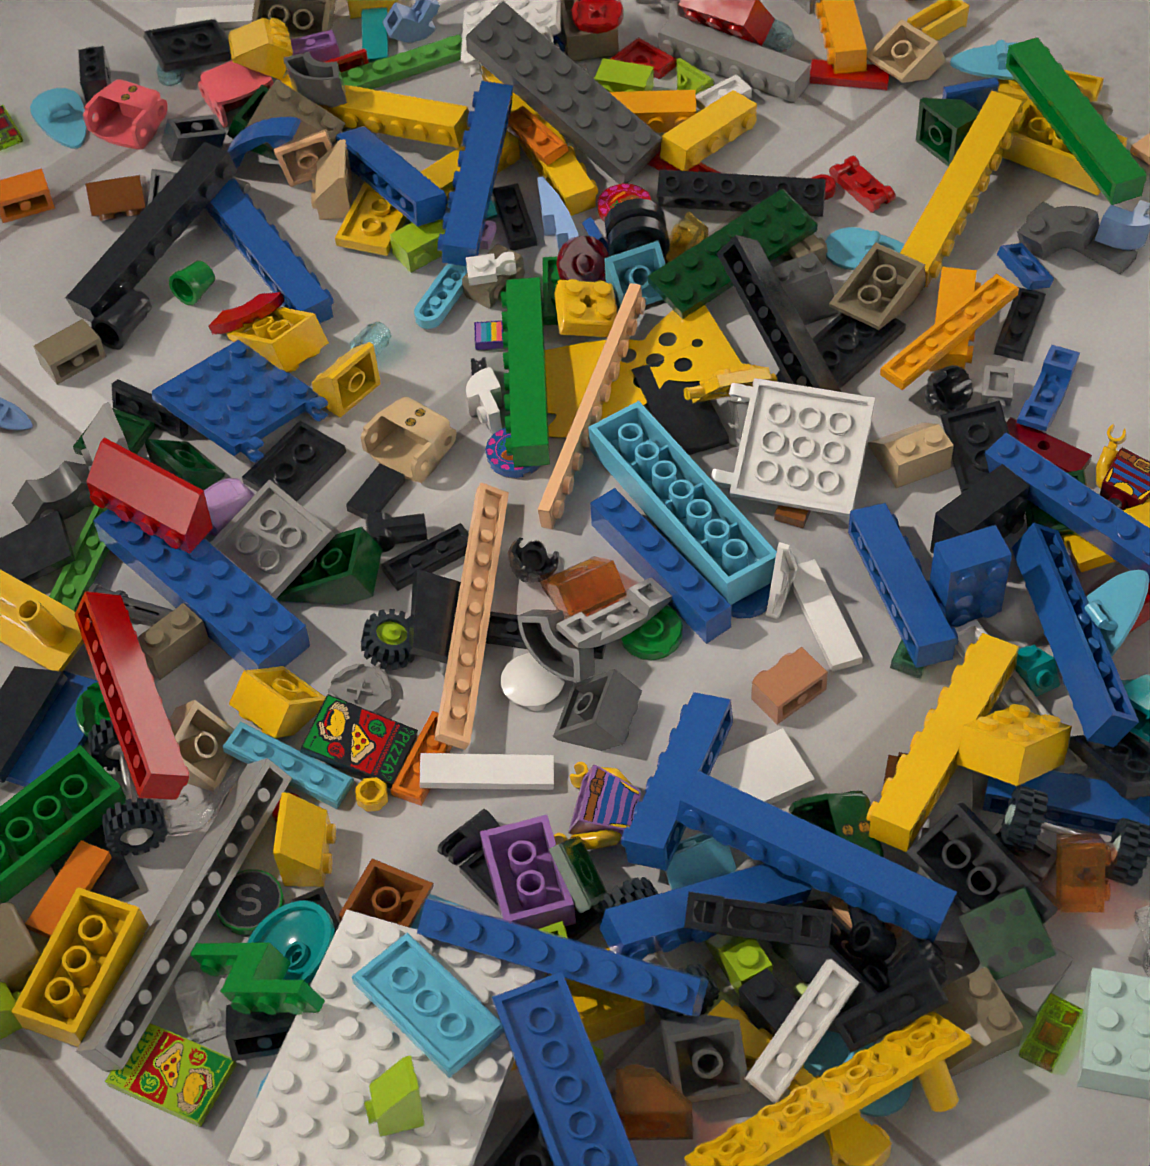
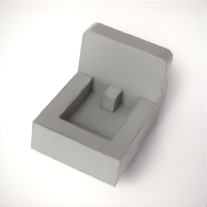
[981,365,1015,408]

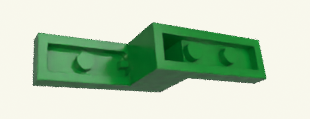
[190,942,325,1015]

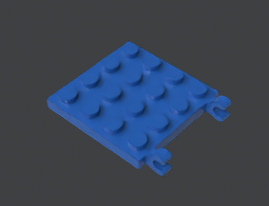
[152,340,328,462]

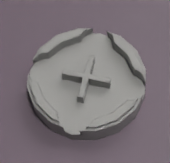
[328,664,393,715]

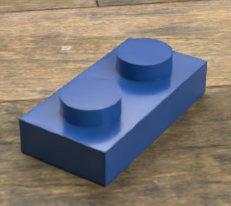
[997,243,1054,290]

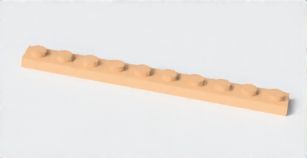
[538,283,646,529]
[434,482,509,750]

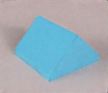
[605,241,665,308]

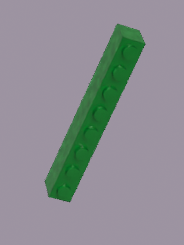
[1006,37,1147,205]
[501,277,550,468]

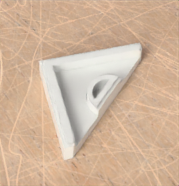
[766,542,798,619]

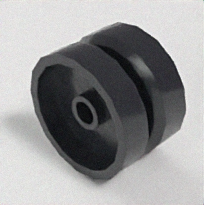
[604,198,670,259]

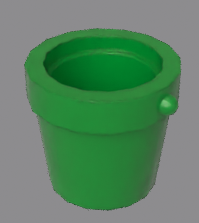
[168,260,215,306]

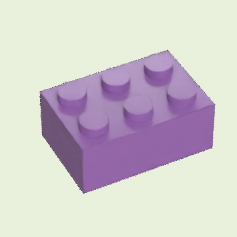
[480,814,576,929]

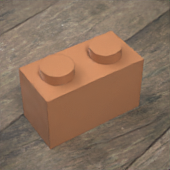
[751,647,828,724]

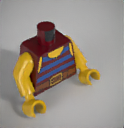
[1096,424,1150,510]

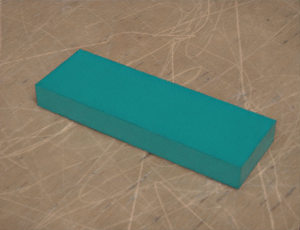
[362,7,389,63]

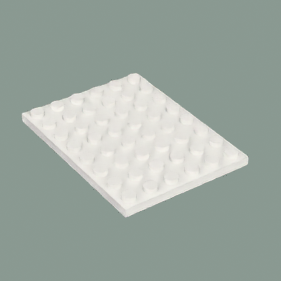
[227,910,548,1166]

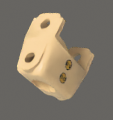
[360,397,457,483]

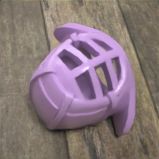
[204,478,255,537]

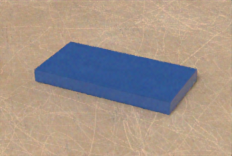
[5,670,98,787]

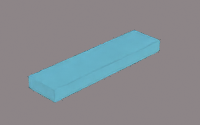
[223,721,354,809]

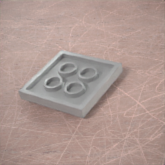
[210,480,335,599]

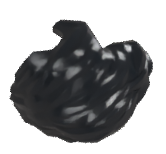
[924,365,973,413]
[508,537,559,583]

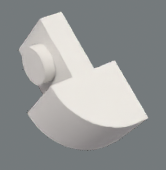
[466,367,503,434]

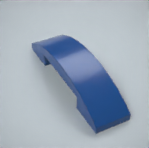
[227,117,301,168]
[1017,344,1080,431]

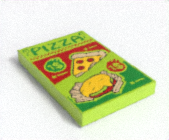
[105,1023,237,1128]

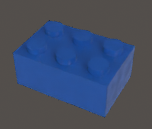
[930,525,1012,627]

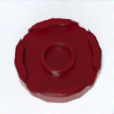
[556,235,609,282]

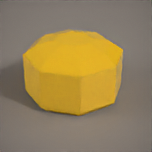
[355,777,388,812]

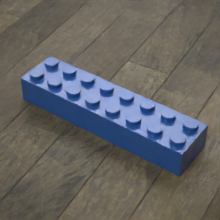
[93,509,310,670]

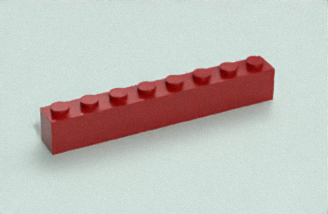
[74,591,189,800]

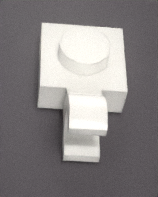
[466,252,517,286]

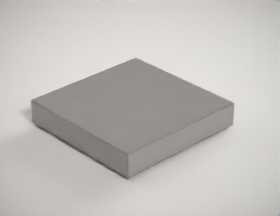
[976,947,1073,1017]

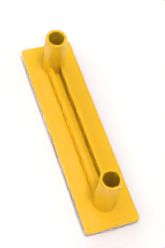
[0,569,84,672]
[684,1012,972,1166]

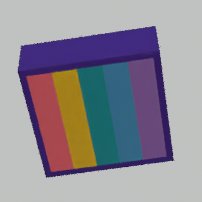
[474,320,504,350]

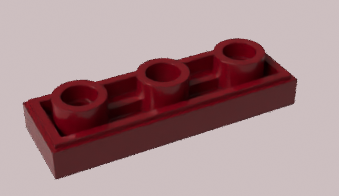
[1006,417,1092,472]

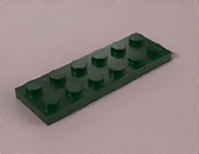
[647,189,818,319]

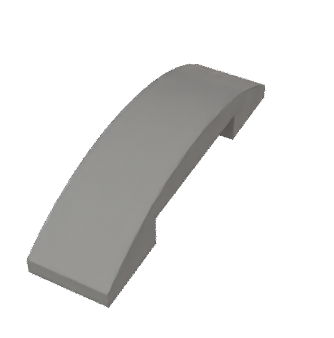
[556,578,672,648]

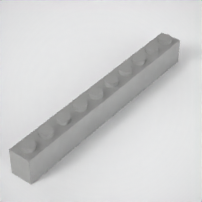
[76,758,292,1071]

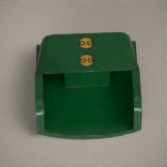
[788,790,884,888]

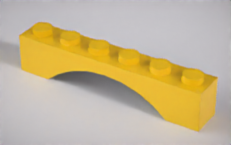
[707,999,892,1166]

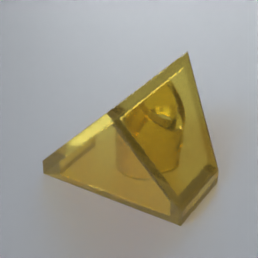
[664,211,708,264]

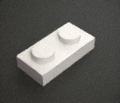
[696,75,752,110]

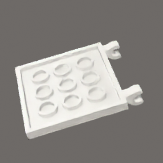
[460,0,561,77]
[711,378,875,517]

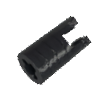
[437,809,500,866]

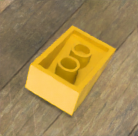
[226,307,329,373]

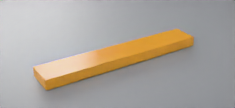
[880,274,1019,391]

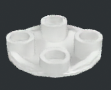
[501,653,565,711]

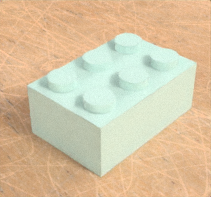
[1077,967,1150,1100]

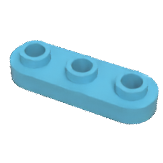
[414,264,467,329]

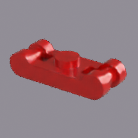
[829,155,896,212]

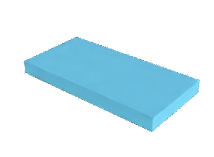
[351,932,504,1078]

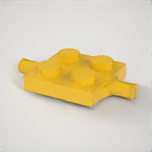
[684,365,777,403]

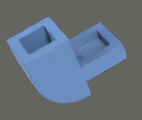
[383,0,440,43]
[1094,200,1150,250]

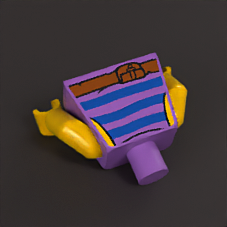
[553,762,641,850]

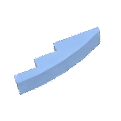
[537,177,578,253]

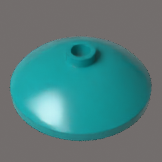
[247,901,335,984]

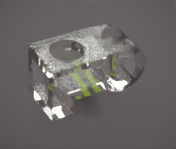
[174,971,226,1044]

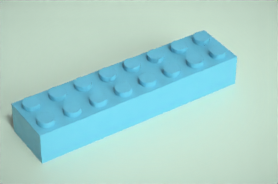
[588,401,777,605]

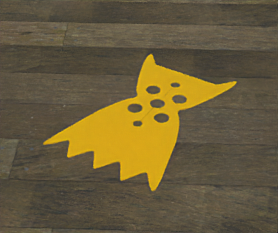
[545,305,765,438]

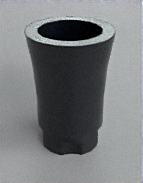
[91,289,152,350]

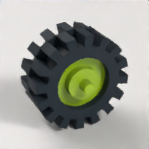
[361,609,415,670]

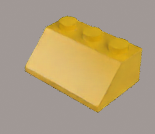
[228,18,293,81]

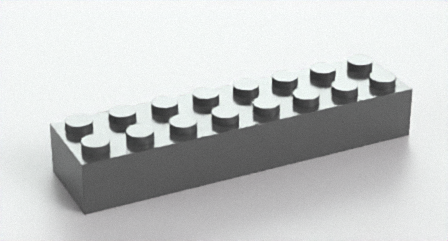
[466,1,662,184]

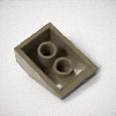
[829,242,926,330]
[892,967,1024,1090]

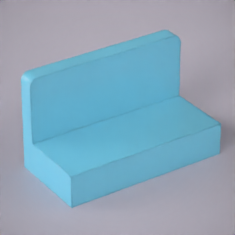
[665,833,737,890]

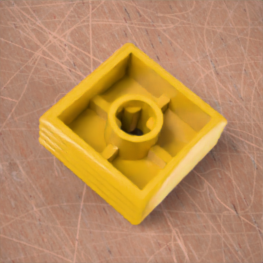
[554,279,617,337]

